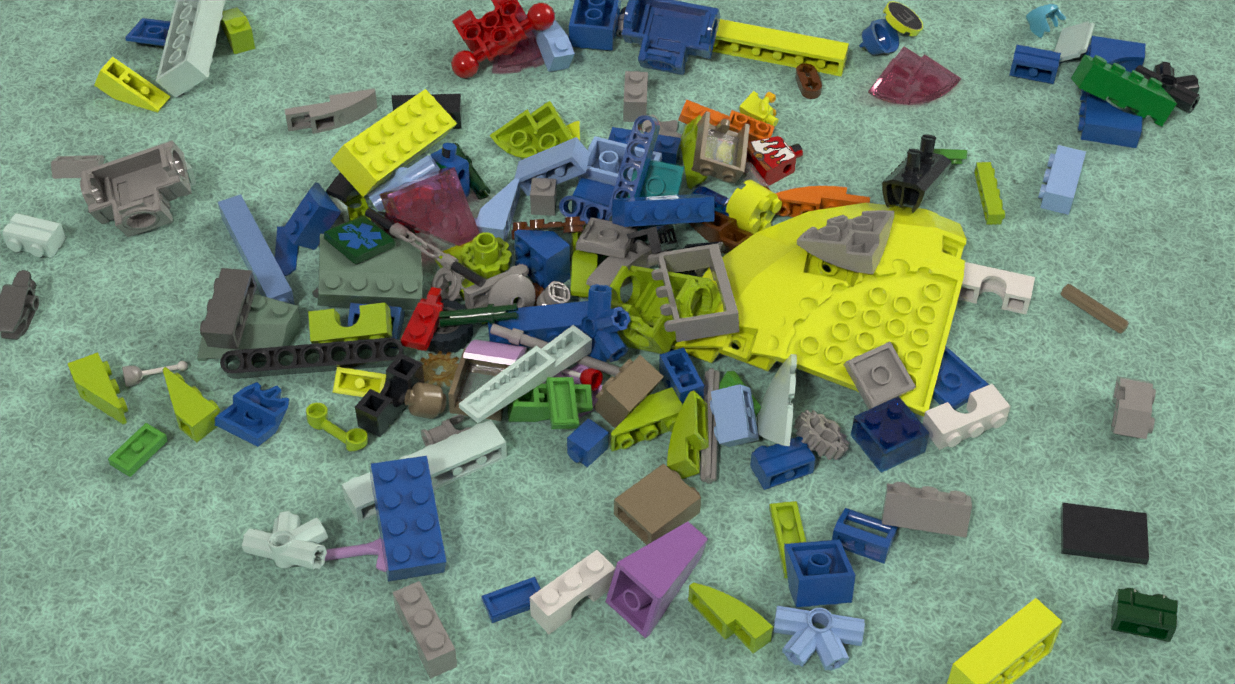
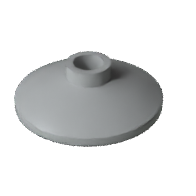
[488,273,535,308]

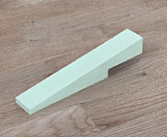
[459,325,592,423]

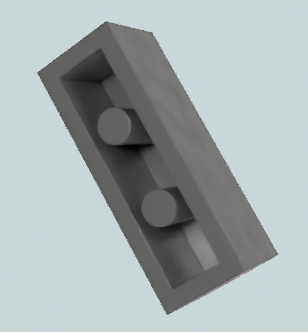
[200,268,257,349]

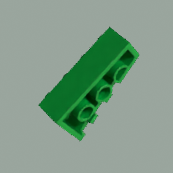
[1071,55,1177,127]

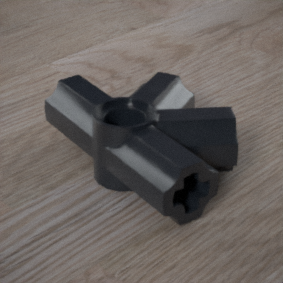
[1135,62,1200,113]

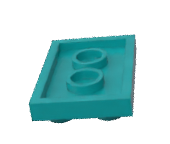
[628,156,685,231]

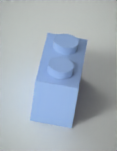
[710,384,759,447]

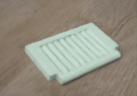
[1054,21,1095,62]

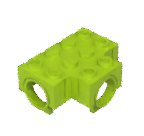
[609,265,721,354]

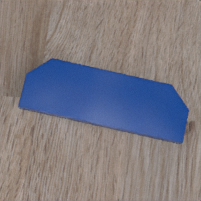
[275,226,298,276]

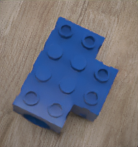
[622,0,721,75]

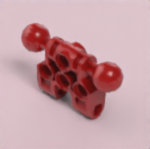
[451,0,555,79]

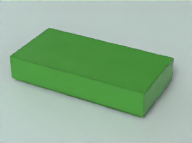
[546,377,579,429]

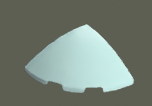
[757,354,797,446]

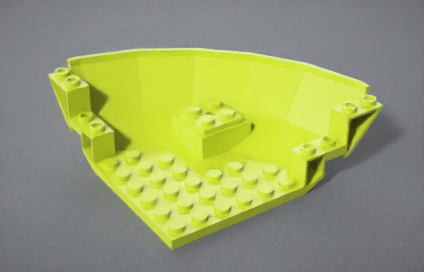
[671,203,967,417]

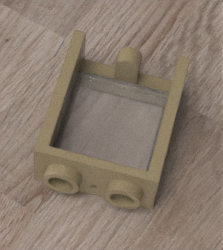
[691,111,750,183]
[448,348,510,421]

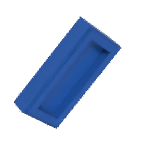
[481,577,541,623]

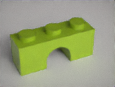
[308,303,392,344]

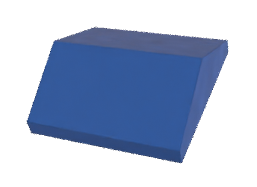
[125,18,171,46]

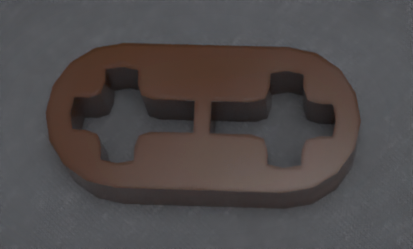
[795,63,822,99]

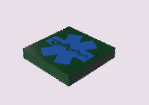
[324,215,396,265]

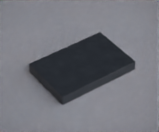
[1061,502,1149,565]

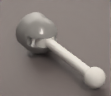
[122,361,188,387]

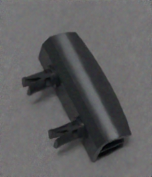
[882,134,952,213]

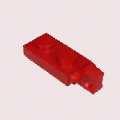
[401,287,444,351]

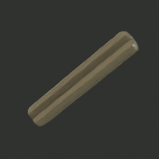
[1061,284,1129,334]

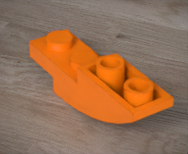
[678,99,775,144]
[775,186,870,217]

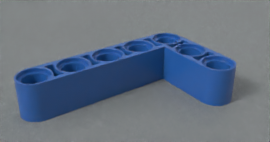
[559,115,660,224]

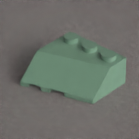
[197,294,302,362]

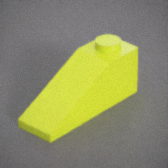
[94,56,171,113]

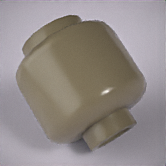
[405,382,446,419]

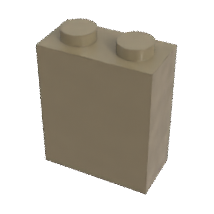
[614,463,701,545]

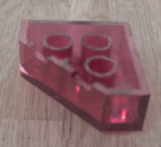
[379,167,480,246]

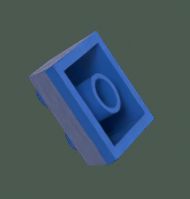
[282,182,341,250]
[784,540,856,607]

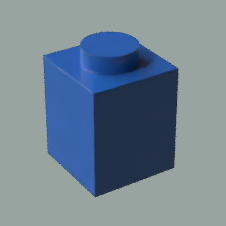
[567,418,609,468]

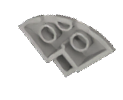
[797,210,894,274]

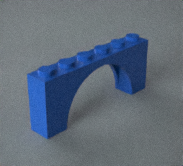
[1077,36,1146,148]

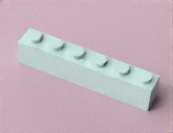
[342,420,507,524]

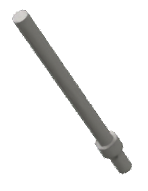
[490,323,621,376]

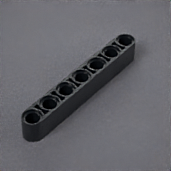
[220,338,404,379]

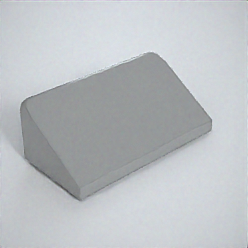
[51,155,104,179]

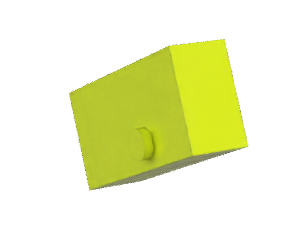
[947,598,1063,684]

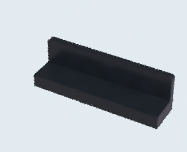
[627,224,679,254]

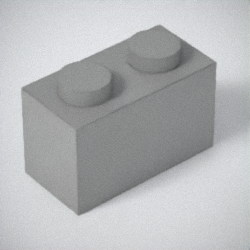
[623,71,648,122]

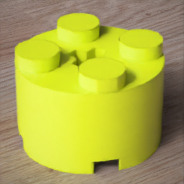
[726,180,782,234]

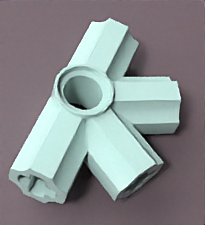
[242,511,328,569]

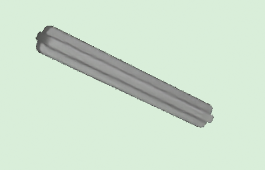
[700,368,720,484]

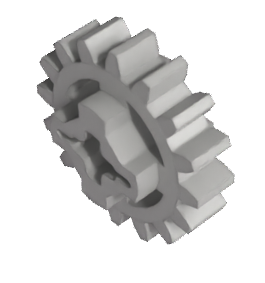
[794,410,849,460]

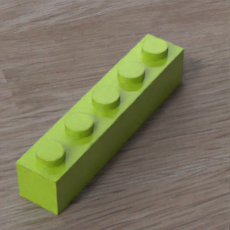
[974,162,1005,225]

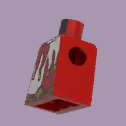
[746,136,803,186]

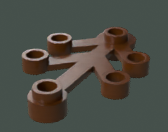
[511,217,586,240]

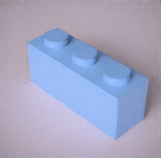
[514,137,590,196]
[1038,145,1086,215]

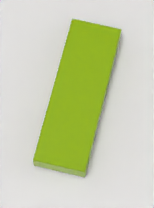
[769,501,806,578]

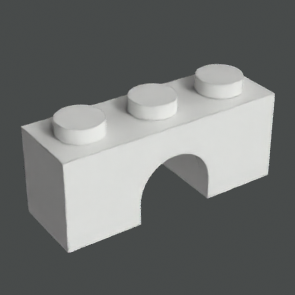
[958,262,1035,314]
[922,384,1010,450]
[530,550,615,634]

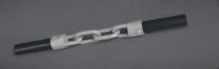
[365,208,486,287]

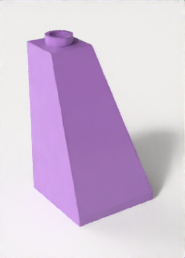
[605,522,708,638]

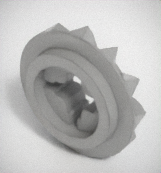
[431,267,465,301]

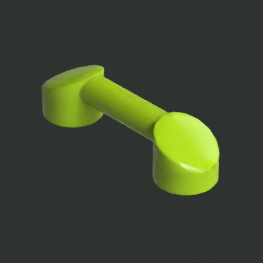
[306,402,368,451]

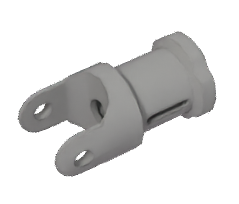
[421,414,470,446]

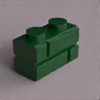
[1111,588,1178,642]

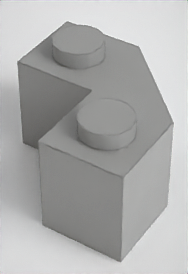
[1111,376,1156,439]

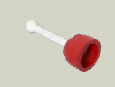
[561,368,603,391]

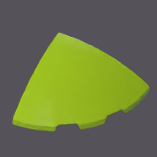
[490,101,574,159]

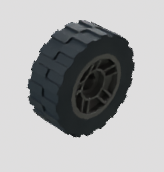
[427,299,473,355]

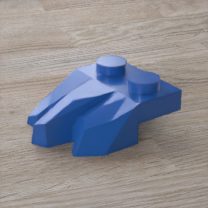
[215,382,289,447]

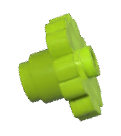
[461,232,512,279]

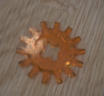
[420,351,459,387]

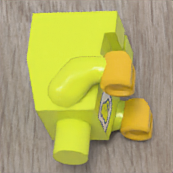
[739,91,779,126]

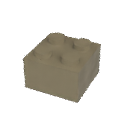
[593,355,664,428]

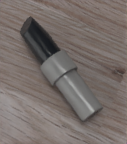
[616,7,626,37]

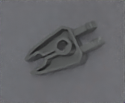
[0,270,39,340]

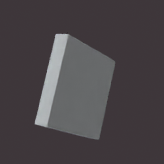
[576,218,638,258]
[844,342,916,411]

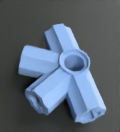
[368,155,441,211]
[773,606,865,671]

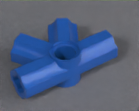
[581,284,631,362]

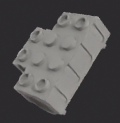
[80,141,192,237]

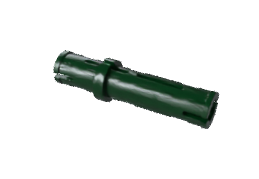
[453,143,490,200]
[439,303,519,328]

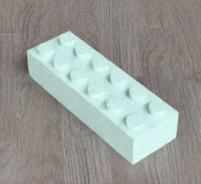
[156,0,226,98]

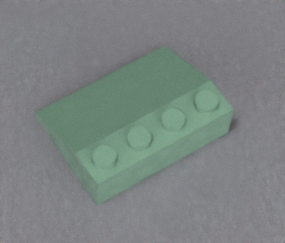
[317,234,423,310]

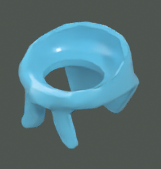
[1026,4,1066,38]

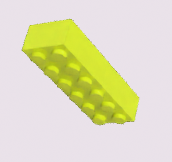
[330,89,457,197]

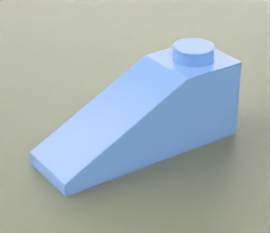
[532,20,575,72]
[472,179,520,242]

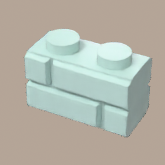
[2,213,66,258]

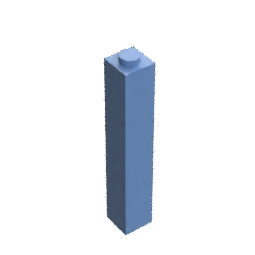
[218,194,295,305]

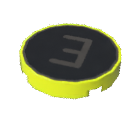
[883,1,923,37]

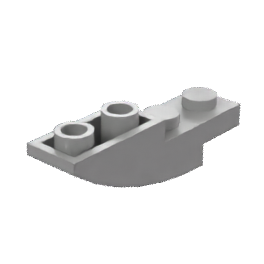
[284,88,377,134]
[586,239,669,287]

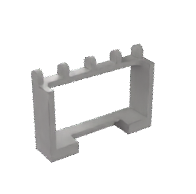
[648,243,739,342]

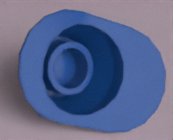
[859,19,899,55]

